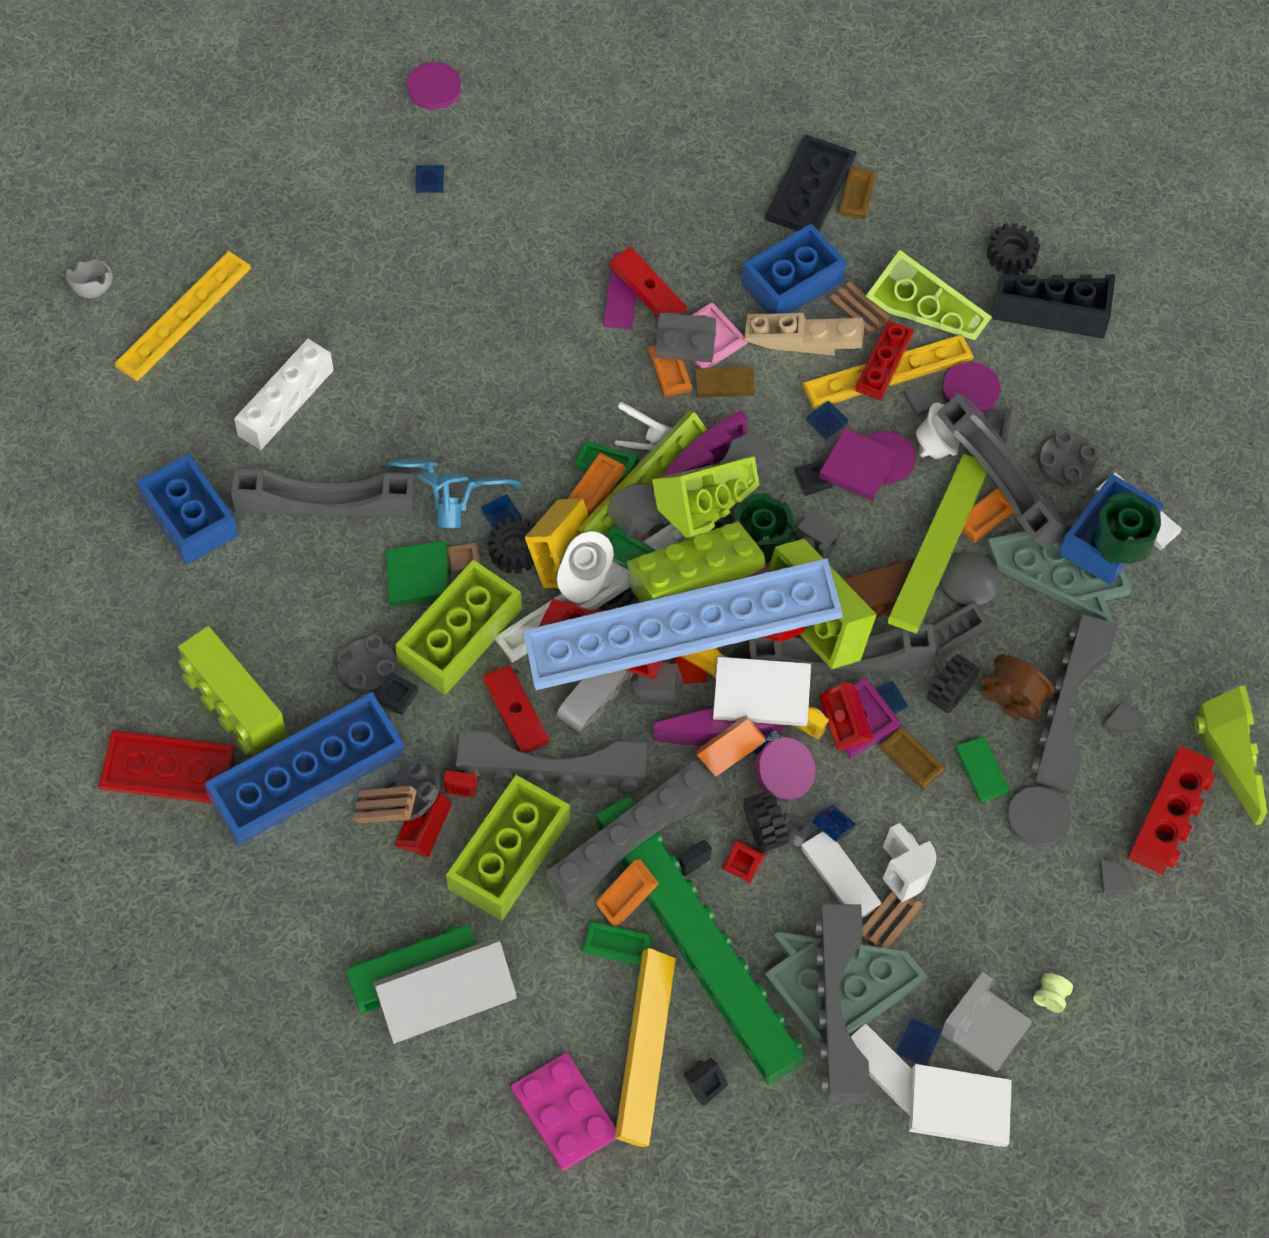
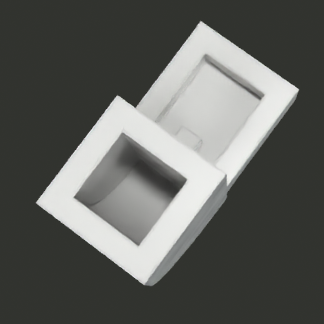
[883,823,936,902]

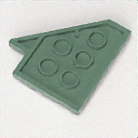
[987,519,1132,622]
[764,932,928,1047]

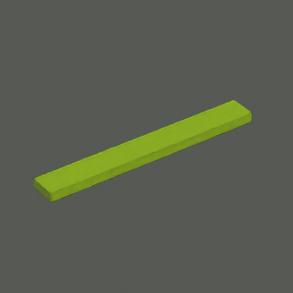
[888,454,988,634]

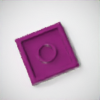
[819,428,899,502]
[817,677,901,760]

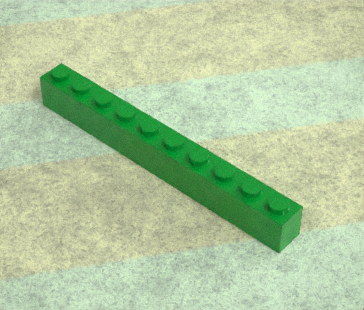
[596,796,804,1085]

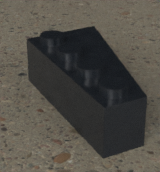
[991,274,1116,339]

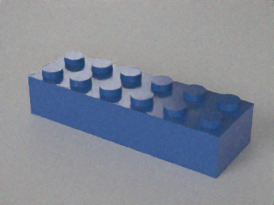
[205,692,404,846]

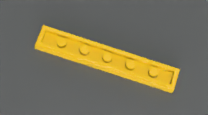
[114,251,251,381]
[802,334,974,410]
[615,948,676,1147]

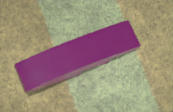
[662,410,748,477]
[652,708,783,745]

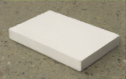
[713,657,811,726]
[909,1064,1012,1147]

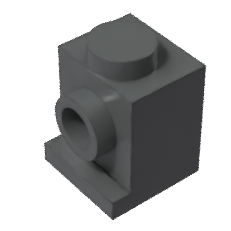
[792,511,841,559]

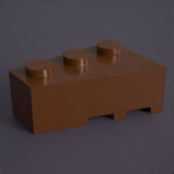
[842,559,915,619]

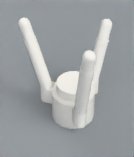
[614,402,672,451]

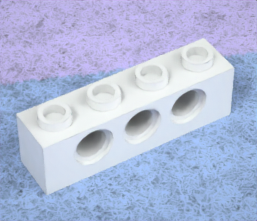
[234,339,333,450]

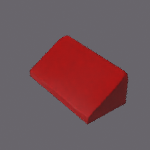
[819,682,873,751]
[394,793,452,858]

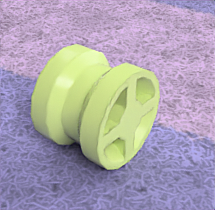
[1033,973,1073,1013]

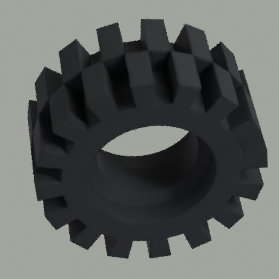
[987,223,1040,275]
[488,517,536,574]
[926,654,980,714]
[743,790,789,853]

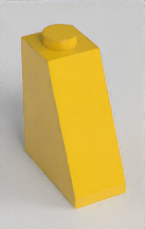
[525,498,589,589]

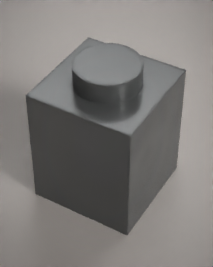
[633,663,683,706]

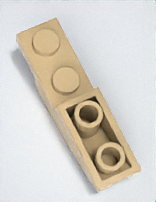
[745,313,864,356]

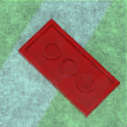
[98,730,236,803]

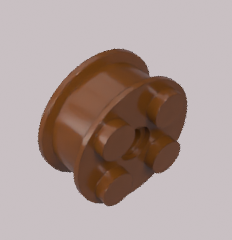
[980,654,1054,721]

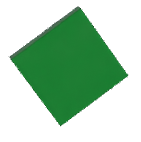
[386,540,450,606]

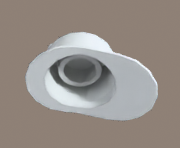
[916,403,960,459]
[557,531,614,603]

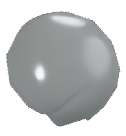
[66,259,113,299]

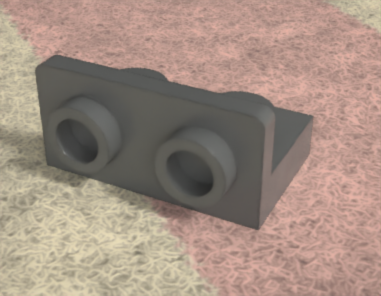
[655,312,716,363]

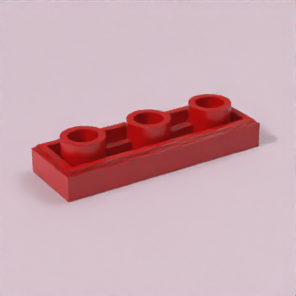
[609,246,688,318]
[855,320,914,401]
[482,664,550,754]

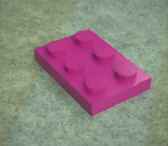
[510,1052,616,1172]

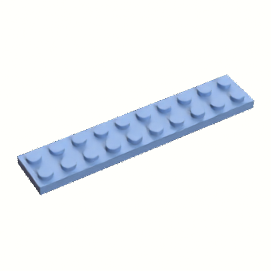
[523,558,843,690]

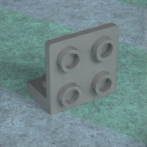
[941,972,1032,1072]

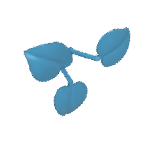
[386,458,522,528]

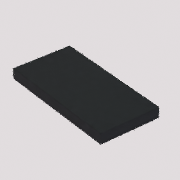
[765,135,857,232]

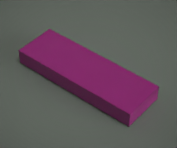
[604,252,642,330]

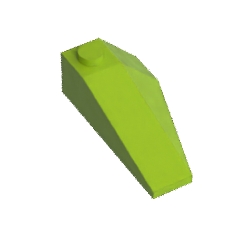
[866,250,992,340]
[652,456,760,537]
[1194,686,1267,825]

